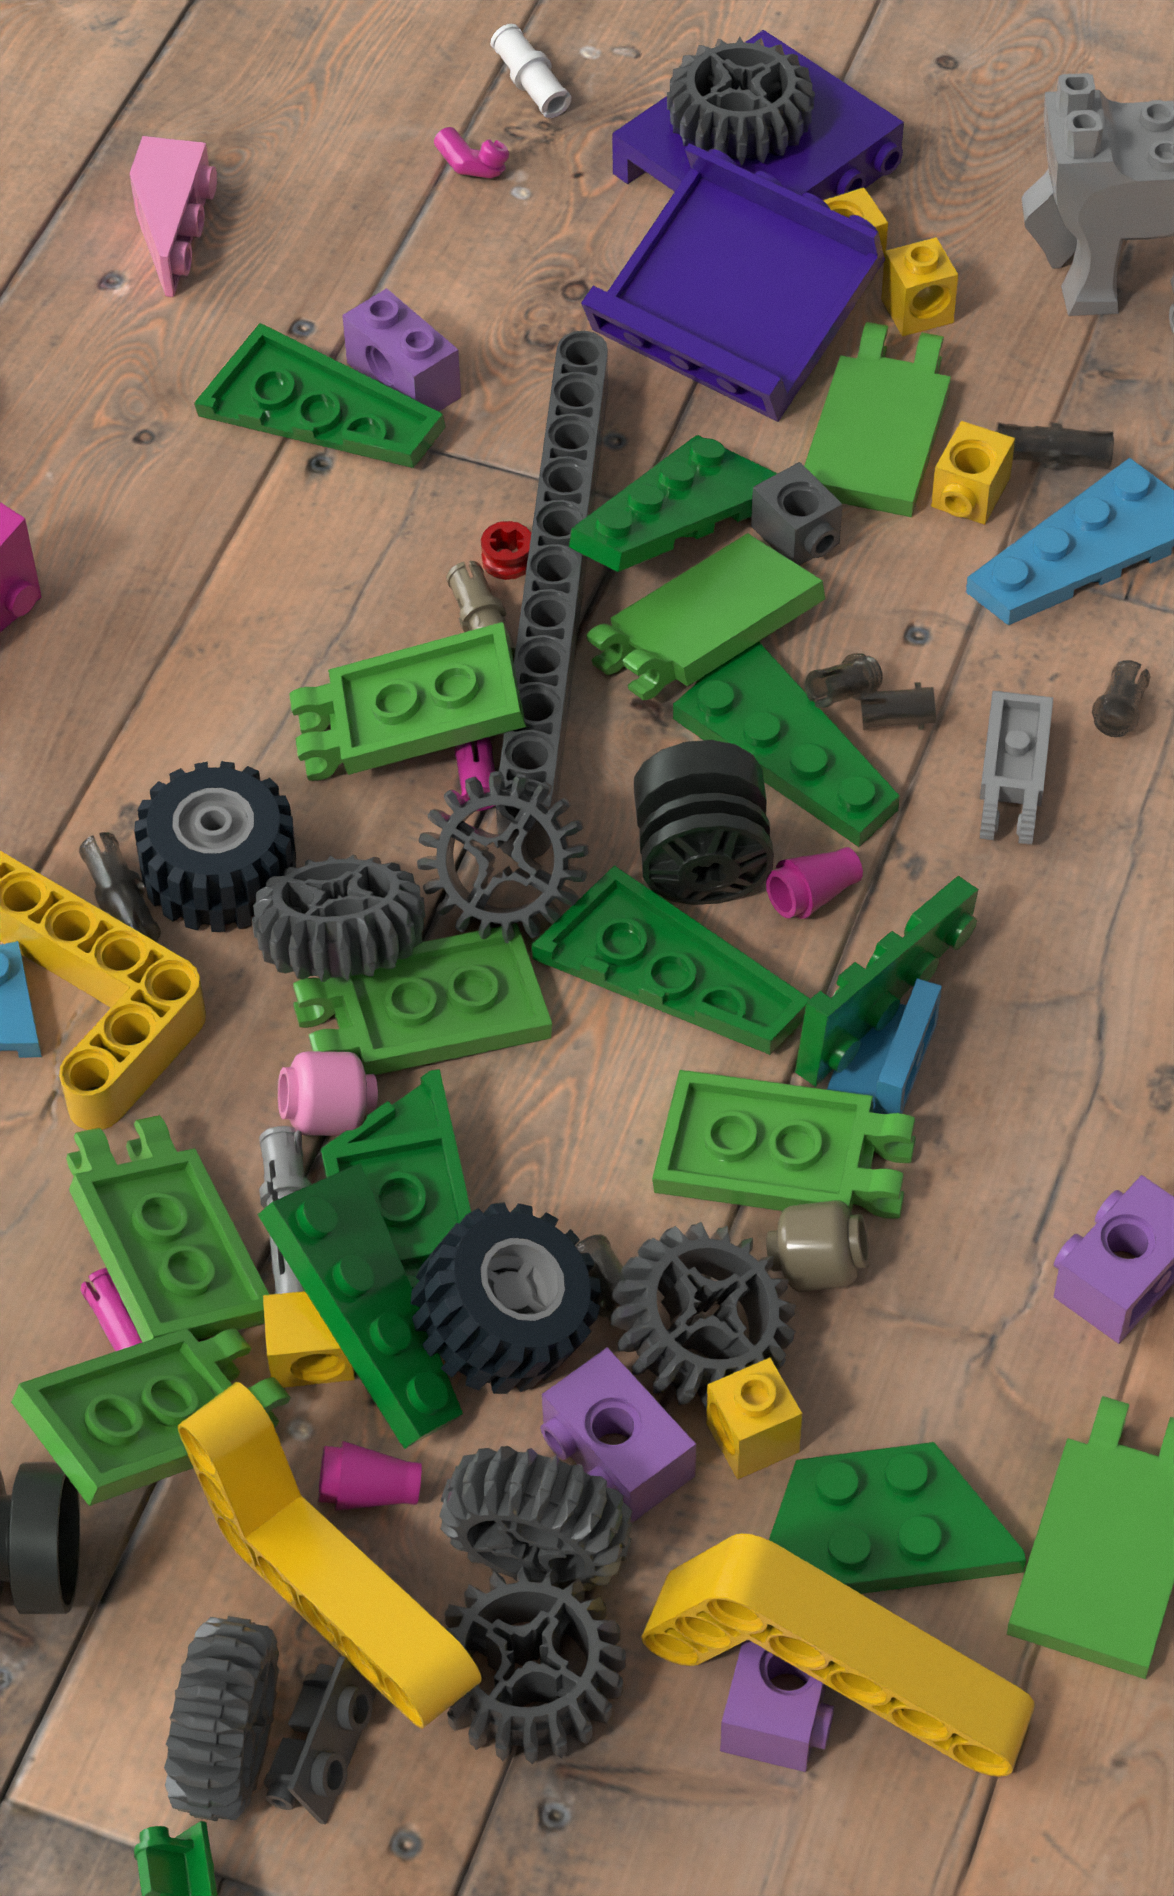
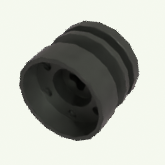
[634,740,774,905]
[0,1462,80,1614]

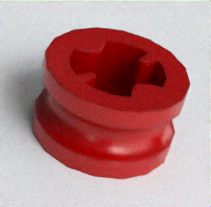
[481,521,531,580]

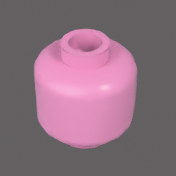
[278,1051,378,1136]

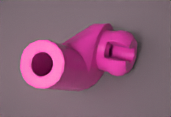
[434,127,509,179]

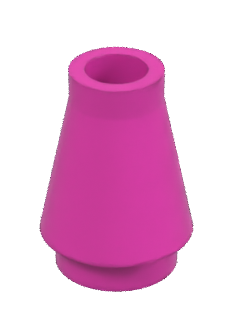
[766,847,863,919]
[318,1441,422,1511]

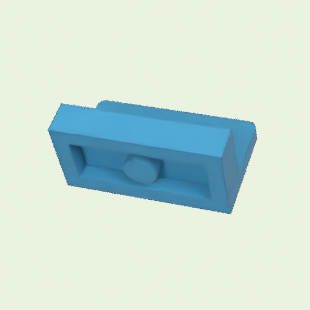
[826,978,942,1114]

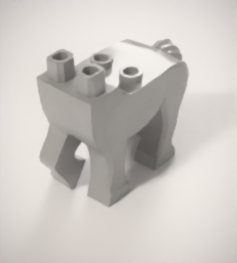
[1022,73,1174,316]

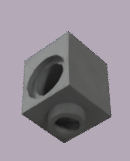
[751,462,842,566]

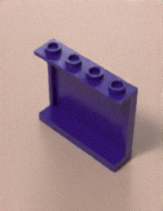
[612,29,904,200]
[581,143,885,422]

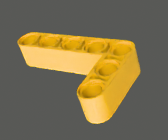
[0,851,206,1130]
[177,1382,482,1729]
[641,1533,1035,1777]

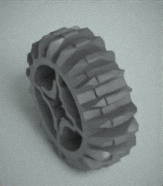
[667,36,815,166]
[417,771,589,943]
[252,854,426,982]
[610,1222,796,1409]
[439,1446,632,1591]
[444,1565,626,1764]
[164,1616,280,1821]

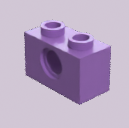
[342,288,461,411]
[1054,1175,1174,1344]
[540,1347,696,1523]
[720,1640,835,1772]

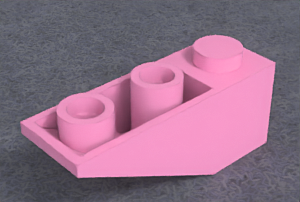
[129,136,217,297]

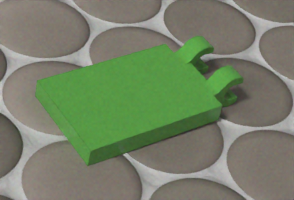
[804,322,951,517]
[586,533,826,700]
[289,622,526,781]
[293,923,552,1075]
[652,1070,916,1219]
[66,1115,269,1342]
[11,1328,291,1506]
[1006,1396,1174,1680]

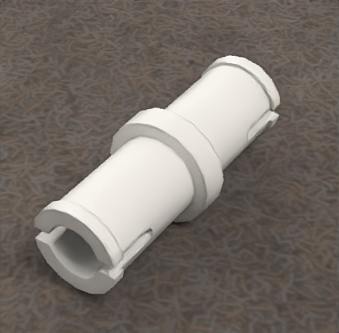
[491,24,572,118]

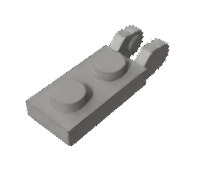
[979,691,1053,845]

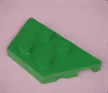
[321,1069,471,1289]
[769,1442,1026,1594]

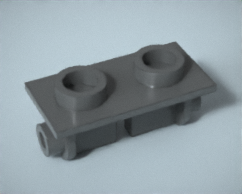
[264,1656,377,1824]

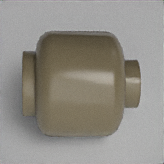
[766,1200,870,1292]

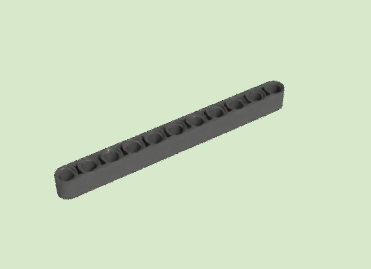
[496,330,608,859]

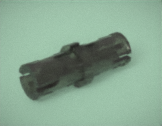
[995,422,1114,469]
[79,832,161,942]

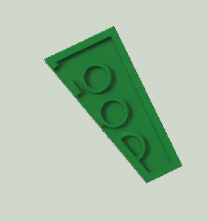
[194,323,446,468]
[569,435,778,572]
[673,642,900,847]
[532,865,810,1055]
[795,876,979,1087]
[257,1163,463,1449]

